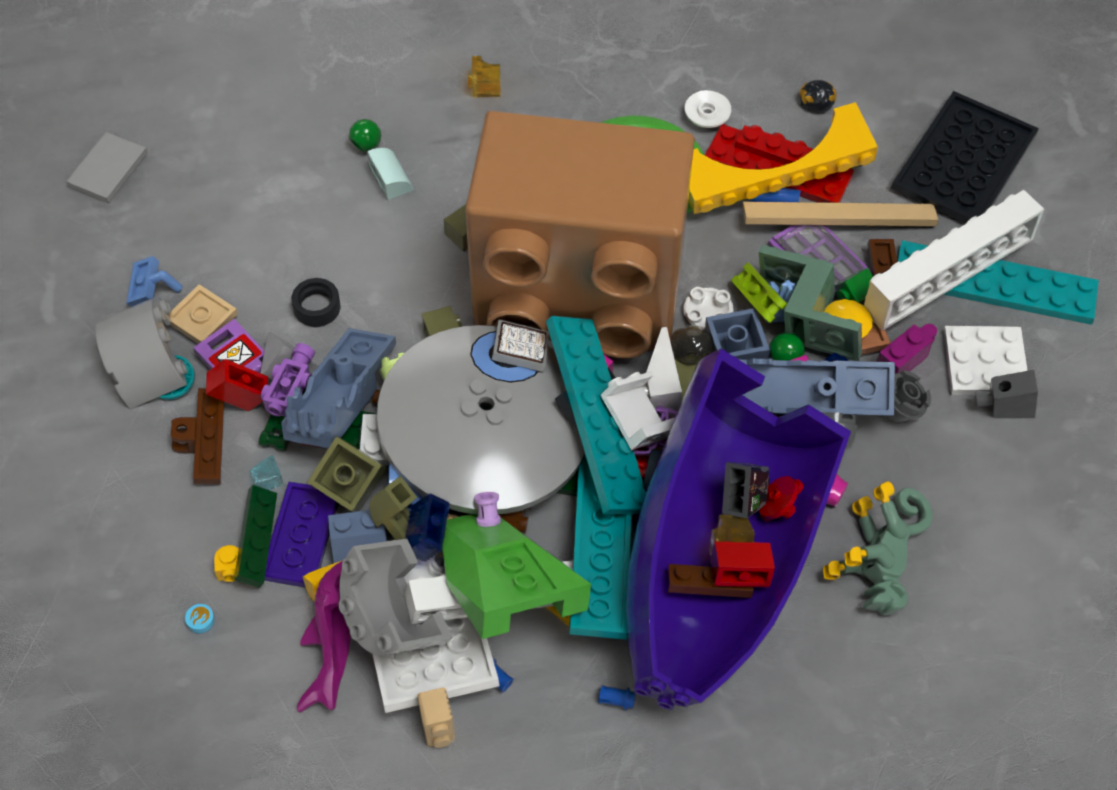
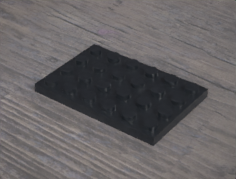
[891,91,1039,223]

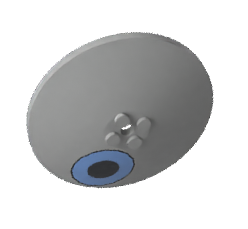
[377,325,585,515]

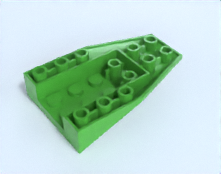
[439,514,591,639]

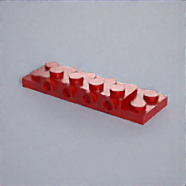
[705,124,854,203]

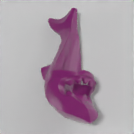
[297,561,351,713]

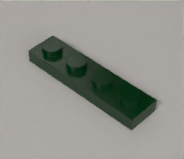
[234,485,277,588]

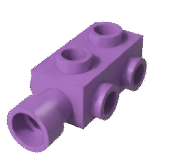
[261,343,315,417]

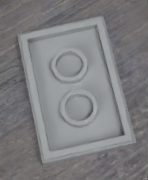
[66,132,147,203]

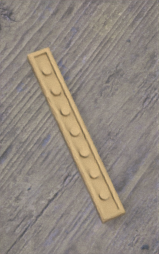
[742,202,938,226]

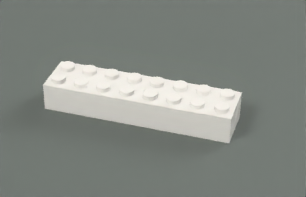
[864,190,1044,331]

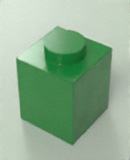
[835,268,873,303]

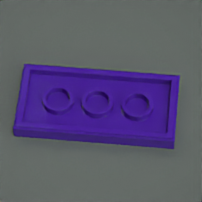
[264,481,339,588]

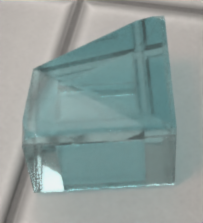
[250,455,284,490]

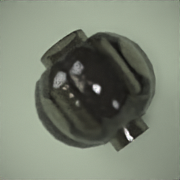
[670,325,715,365]

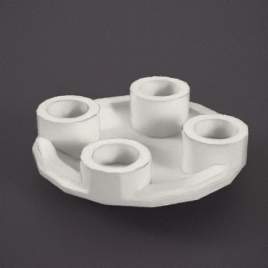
[684,287,733,330]

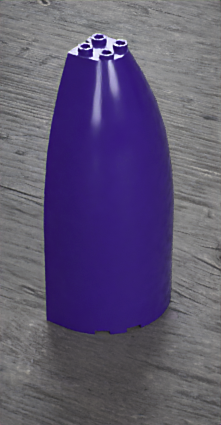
[626,348,851,710]

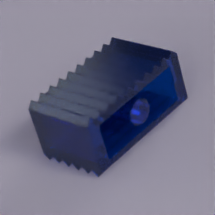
[405,493,450,562]

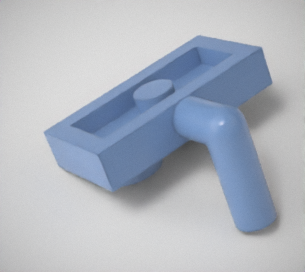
[126,256,182,307]

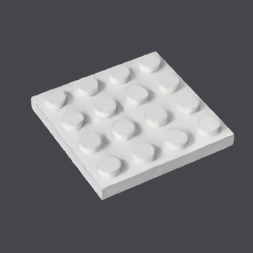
[373,617,499,713]

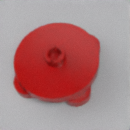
[759,476,804,522]

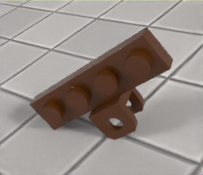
[171,388,225,484]

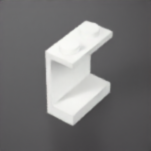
[601,371,676,450]

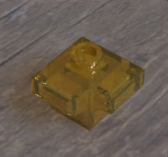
[468,56,501,98]
[709,514,755,556]

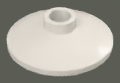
[685,91,731,128]

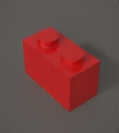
[206,359,268,411]
[711,541,775,587]

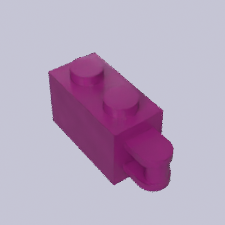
[877,323,937,374]

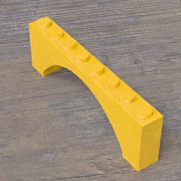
[688,102,878,214]

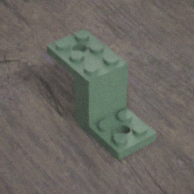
[758,245,862,361]

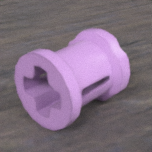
[474,492,501,527]

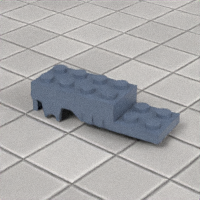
[281,328,396,448]
[739,358,895,416]

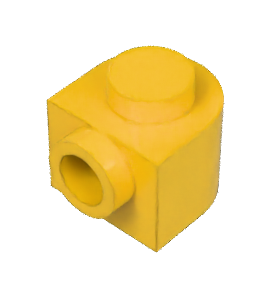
[214,545,239,582]

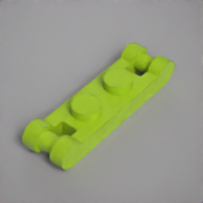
[731,262,787,323]

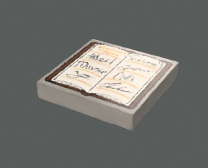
[492,320,549,372]

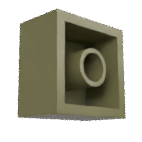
[307,436,388,512]

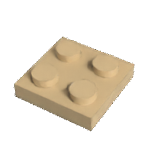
[169,284,238,344]

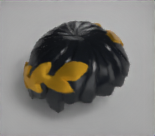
[799,80,836,113]

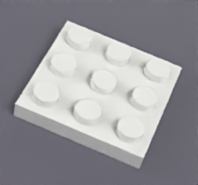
[943,326,1028,395]

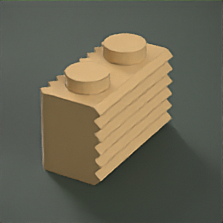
[417,687,455,748]

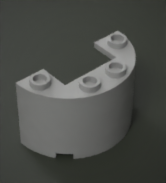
[95,297,187,409]
[339,539,453,655]

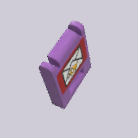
[193,319,265,373]

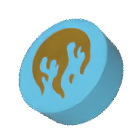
[185,604,215,633]

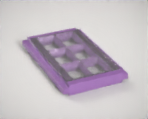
[768,225,871,297]

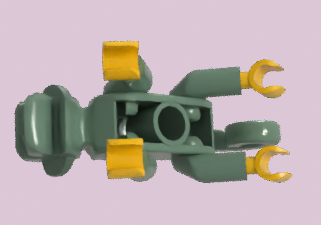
[823,481,933,616]

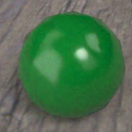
[349,119,382,152]
[770,333,804,361]

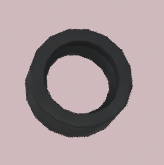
[291,278,341,327]

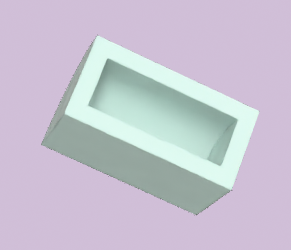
[368,148,414,200]

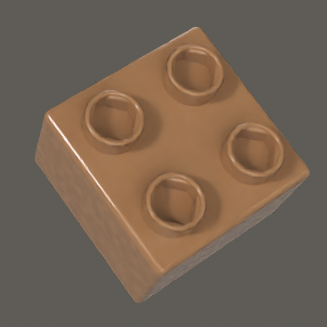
[465,111,695,358]

